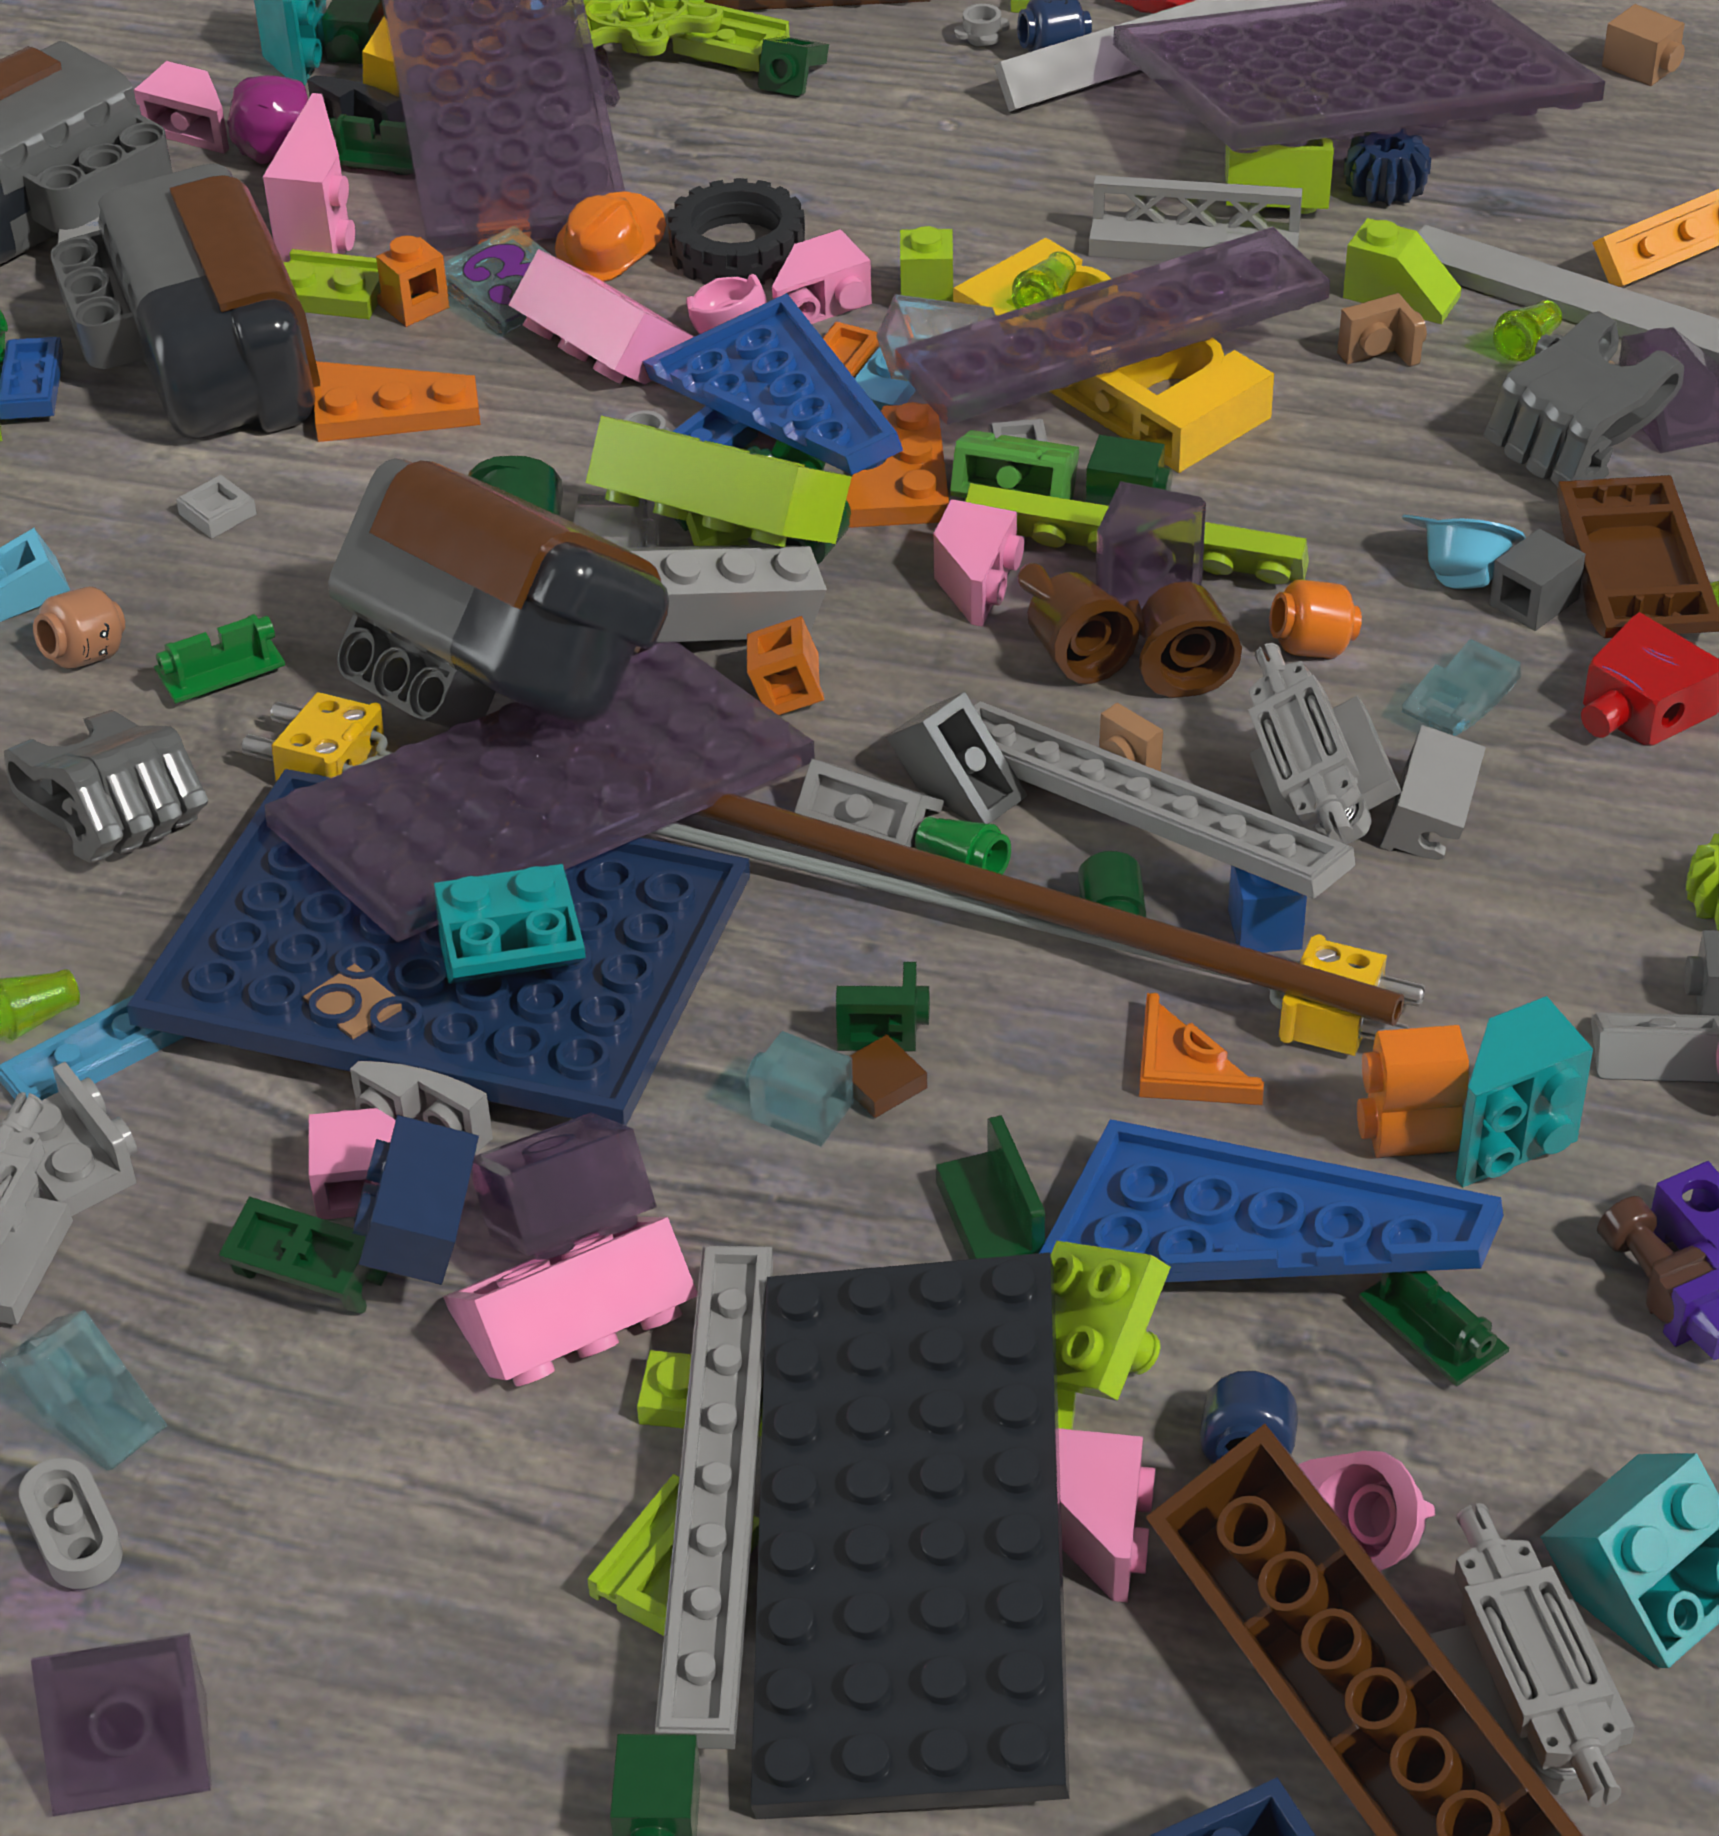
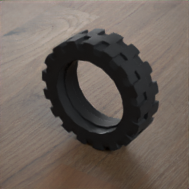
[668,178,805,285]

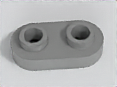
[19,1458,123,1589]

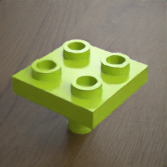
[1051,1240,1171,1401]

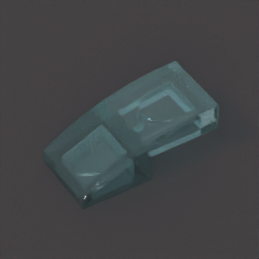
[1402,639,1521,736]

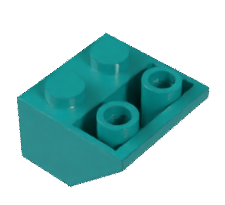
[254,0,327,85]
[434,864,586,984]
[1455,996,1593,1187]
[1540,1453,1719,1668]

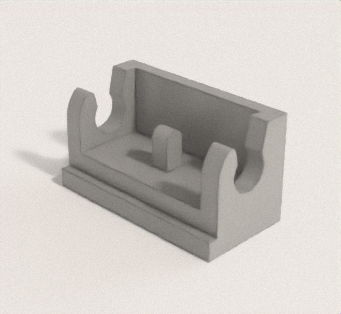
[1380,725,1486,860]

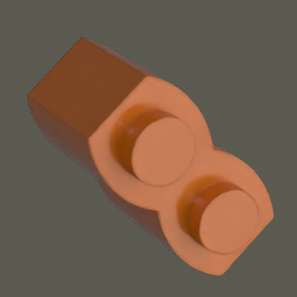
[1357,1025,1469,1158]

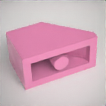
[134,61,229,154]
[309,1108,396,1220]

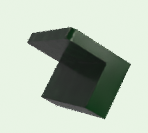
[936,1115,1045,1259]

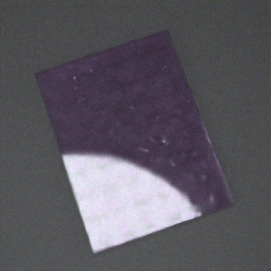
[1113,0,1605,153]

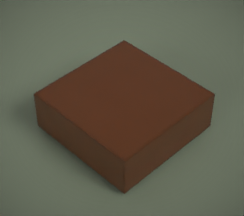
[834,1035,928,1118]

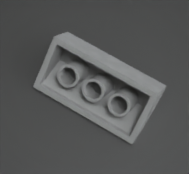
[624,544,827,642]

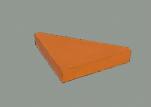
[1139,993,1264,1105]

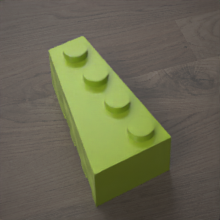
[585,415,852,547]

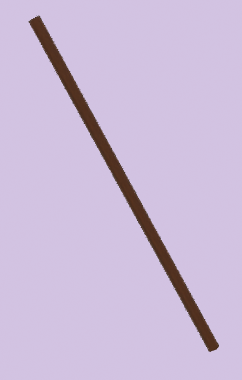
[490,725,1404,1026]

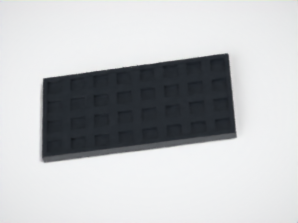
[750,1252,1070,1820]

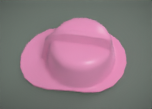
[1299,1451,1435,1571]

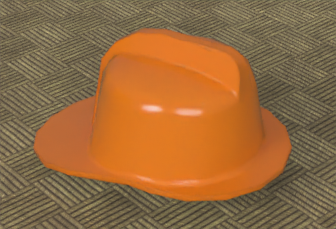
[554,191,666,282]

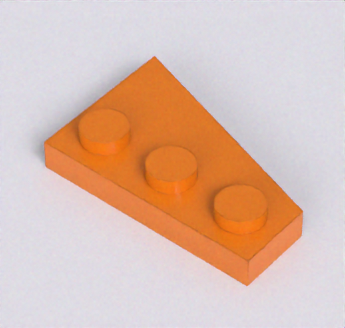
[314,361,481,442]
[846,402,949,528]

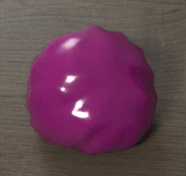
[226,75,308,164]

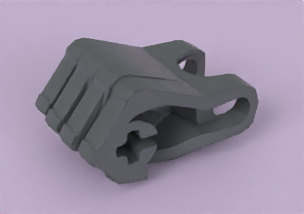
[1484,311,1684,486]
[4,710,209,863]

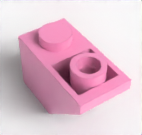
[772,229,872,324]
[934,499,1024,627]
[1059,1428,1155,1603]

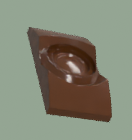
[1557,475,1719,639]

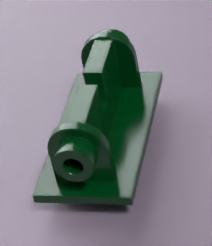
[329,114,436,175]
[1359,1271,1510,1387]

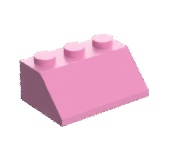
[509,249,695,385]
[443,1216,697,1386]

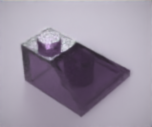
[1618,327,1719,453]

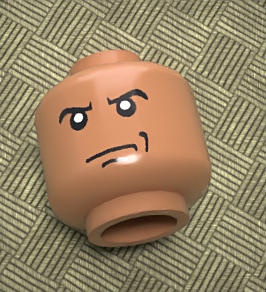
[33,586,125,669]

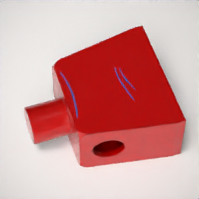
[1581,612,1719,746]

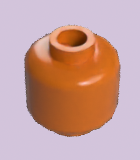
[1269,579,1362,659]

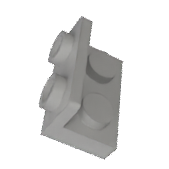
[0,1062,137,1216]

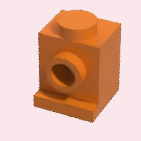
[376,235,450,327]
[747,616,824,719]

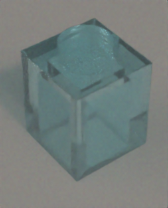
[745,1031,854,1147]

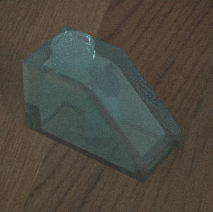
[1,1310,168,1471]

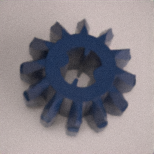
[1343,126,1431,206]

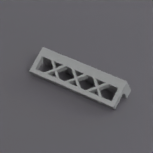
[1089,175,1302,270]

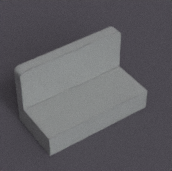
[795,759,944,848]

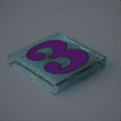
[444,226,551,336]

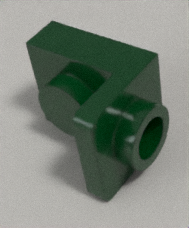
[758,36,829,96]
[836,962,930,1051]

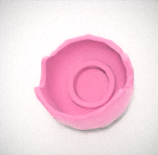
[686,274,767,334]

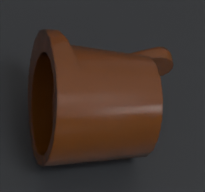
[1017,563,1139,684]
[1124,582,1242,698]

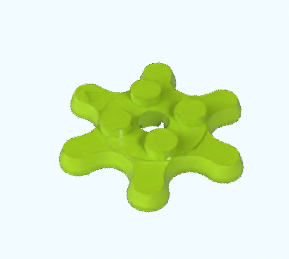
[550,0,723,56]

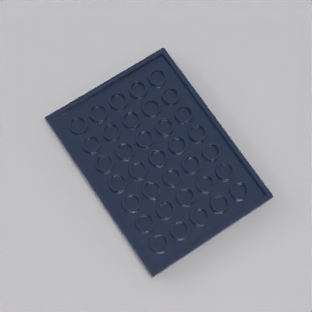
[127,769,750,1130]

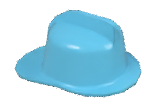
[1402,515,1526,590]

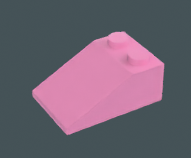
[263,93,355,263]

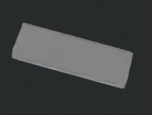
[1591,1012,1719,1082]

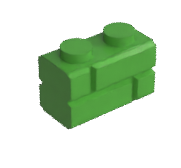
[950,430,1079,500]

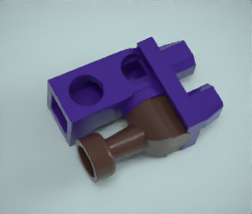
[1597,1160,1719,1361]

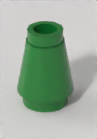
[915,816,1011,874]

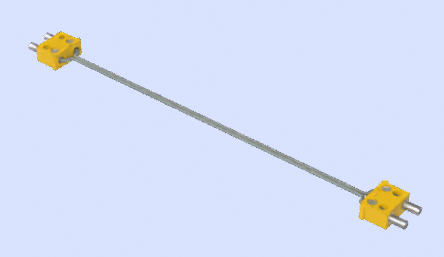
[242,692,1425,1056]

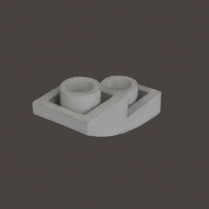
[350,1061,493,1155]

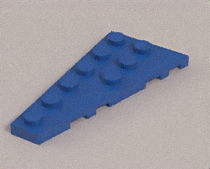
[642,293,903,475]
[1040,1119,1504,1282]

